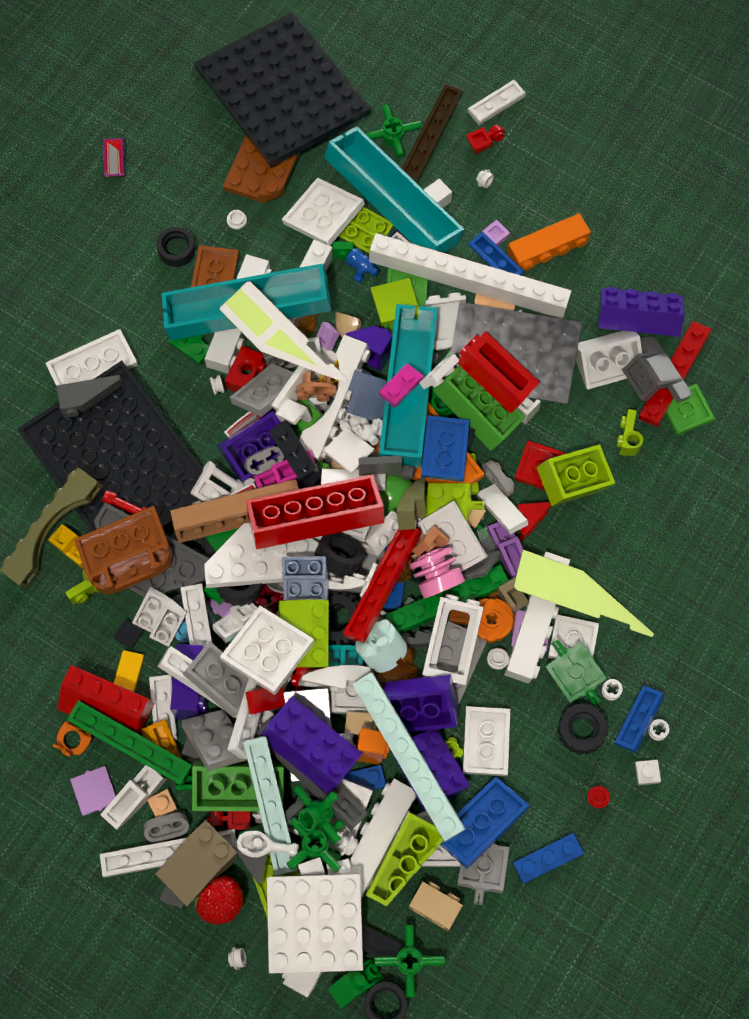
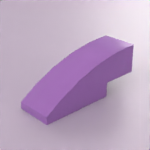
[486,522,523,579]

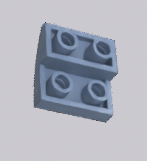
[347,370,387,421]
[282,556,329,601]

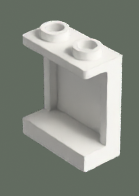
[424,293,466,351]
[358,511,398,556]

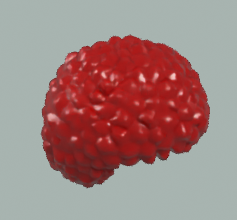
[196,875,244,925]

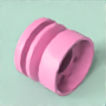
[409,547,465,598]

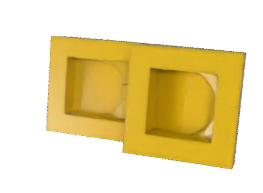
[48,524,83,569]

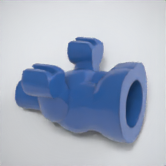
[346,248,379,283]

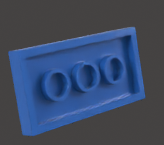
[440,777,529,869]

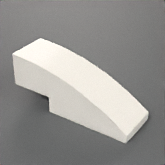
[298,665,371,693]
[100,765,168,830]

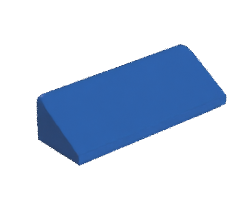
[468,231,524,276]

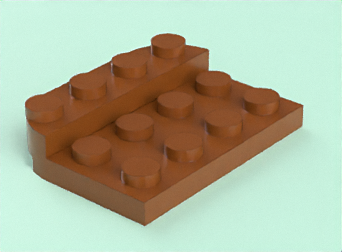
[223,136,301,203]
[74,506,173,595]

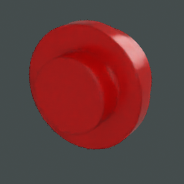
[587,786,610,809]

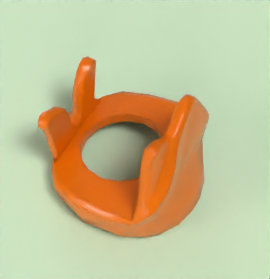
[53,721,92,757]

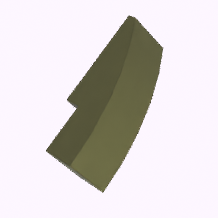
[397,477,427,530]

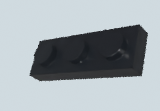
[268,420,319,482]

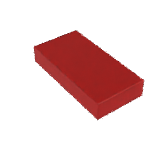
[245,687,286,715]

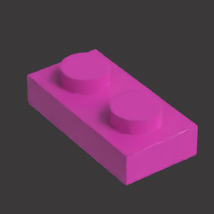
[379,363,423,408]

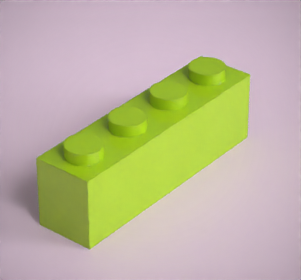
[365,811,444,906]

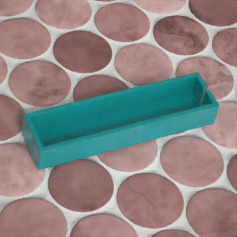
[324,126,464,253]
[162,263,331,340]
[379,304,438,468]

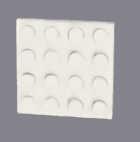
[267,874,363,973]

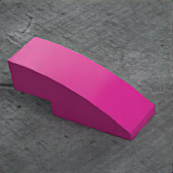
[254,450,317,488]

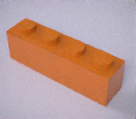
[507,213,591,271]

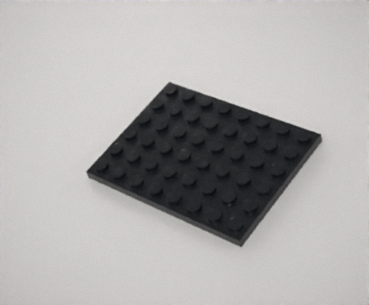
[194,12,371,168]
[17,360,211,532]

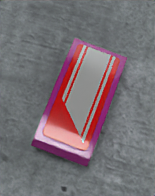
[103,138,125,178]

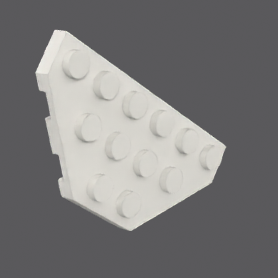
[204,523,337,588]

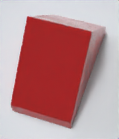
[517,502,551,542]

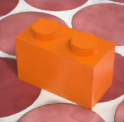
[356,728,390,765]

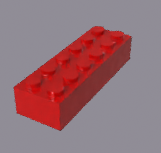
[245,474,384,550]

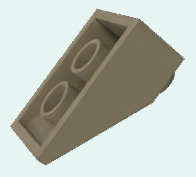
[155,820,238,907]

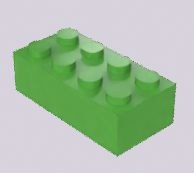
[433,366,525,451]
[192,760,284,811]

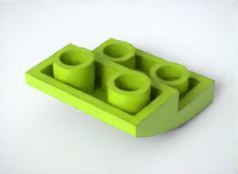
[339,207,395,254]

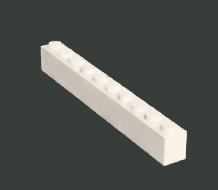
[369,233,571,319]
[282,779,416,998]

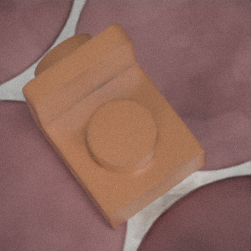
[412,526,449,556]

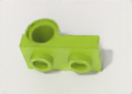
[616,409,643,456]
[65,570,100,605]

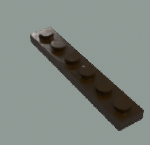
[402,84,463,183]

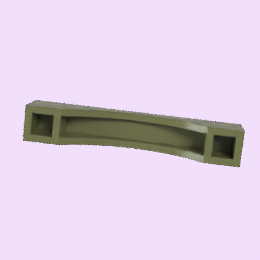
[0,468,103,588]

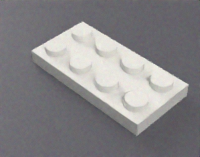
[46,329,138,385]

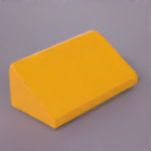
[141,719,182,759]

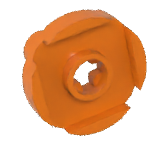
[477,598,513,643]

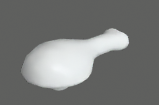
[236,831,299,857]

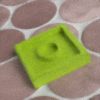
[371,278,419,326]

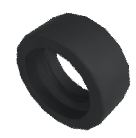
[157,227,195,267]
[364,982,408,1019]

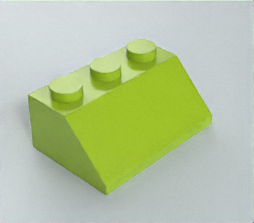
[279,600,329,668]

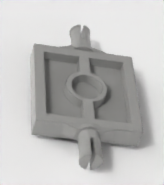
[457,843,509,905]

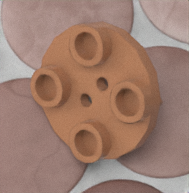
[295,372,337,402]

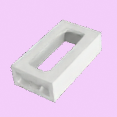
[422,594,484,685]

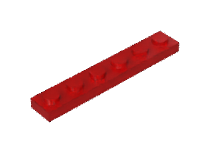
[639,321,711,427]
[343,528,421,643]

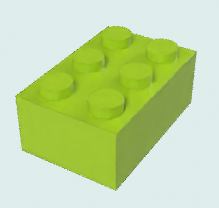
[536,444,615,506]

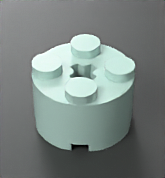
[355,619,407,673]

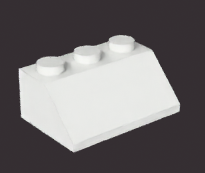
[576,331,642,389]

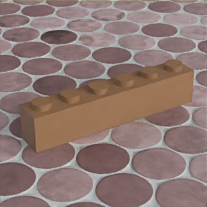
[171,479,299,543]

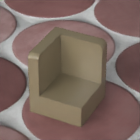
[497,577,529,614]

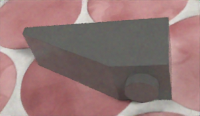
[56,375,122,417]

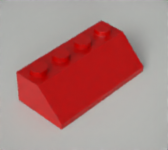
[57,665,155,735]

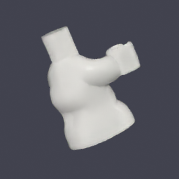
[349,415,383,445]

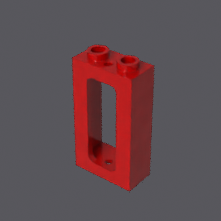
[457,331,540,414]

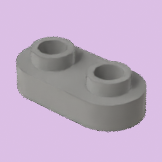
[482,460,515,497]
[144,812,189,842]

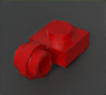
[466,125,505,154]
[207,811,250,830]

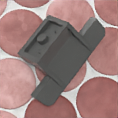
[622,336,691,403]

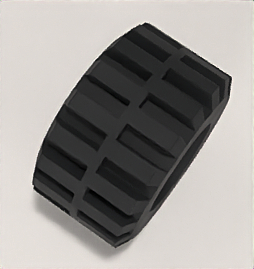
[328,591,361,646]

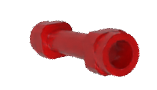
[102,490,147,514]

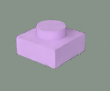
[483,220,510,245]
[316,322,340,351]

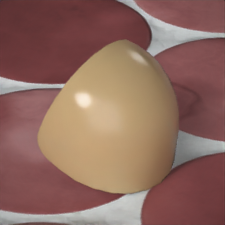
[335,312,362,338]

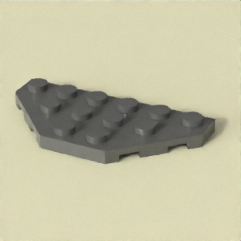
[94,503,209,598]

